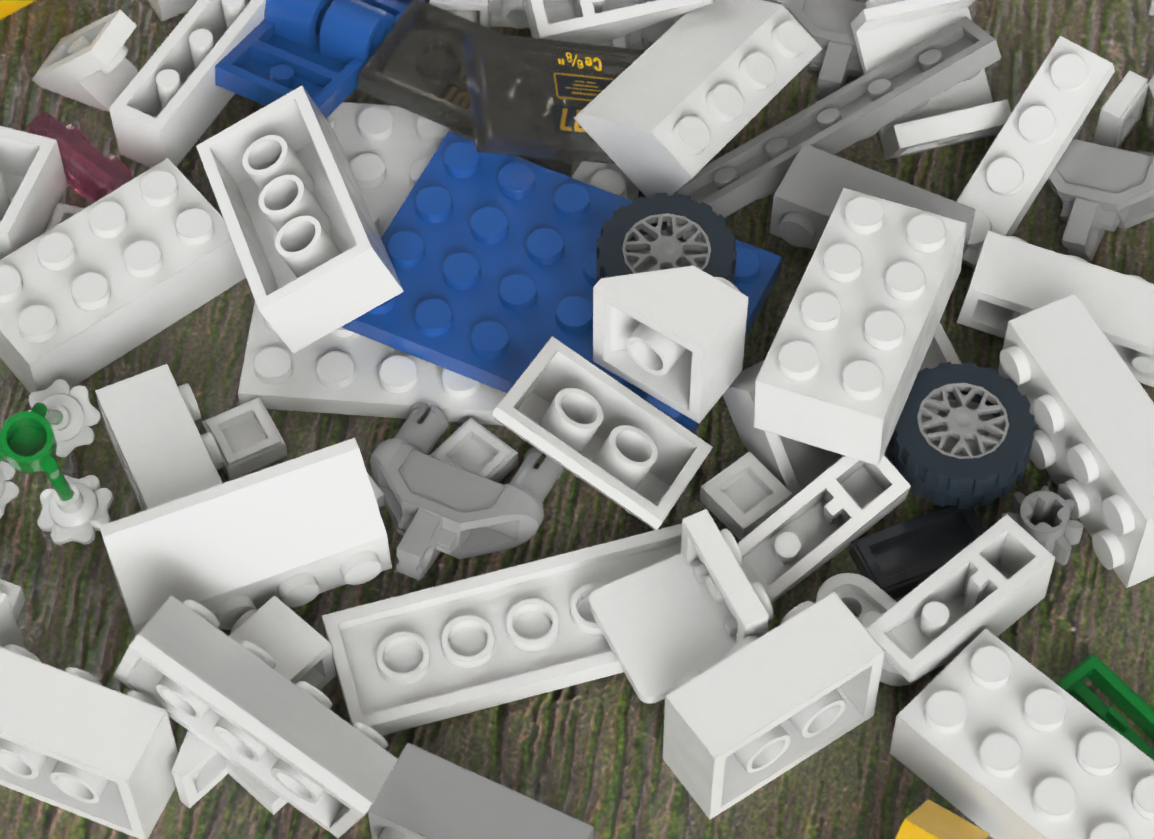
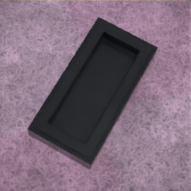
[849,505,986,599]

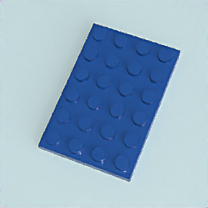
[342,132,782,434]

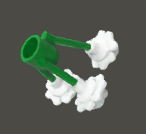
[0,379,114,545]

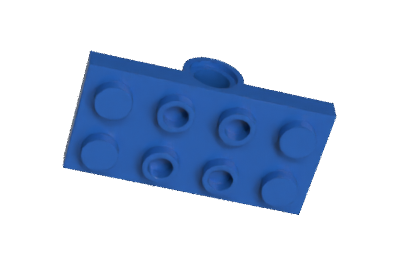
[215,0,430,118]

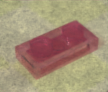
[27,111,133,204]

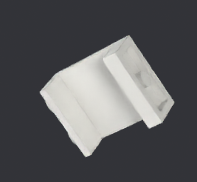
[851,0,1011,160]

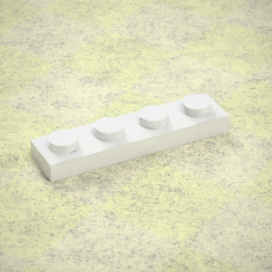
[956,36,1115,269]

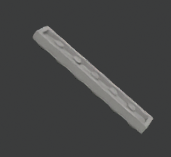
[672,17,1002,219]

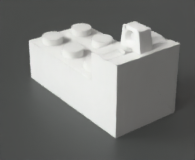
[0,579,178,839]

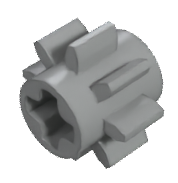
[1001,486,1084,566]

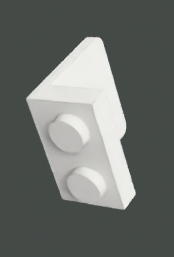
[589,509,774,704]

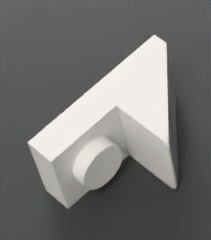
[32,10,138,112]

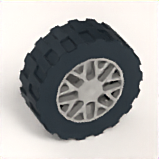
[596,193,737,284]
[887,361,1035,509]

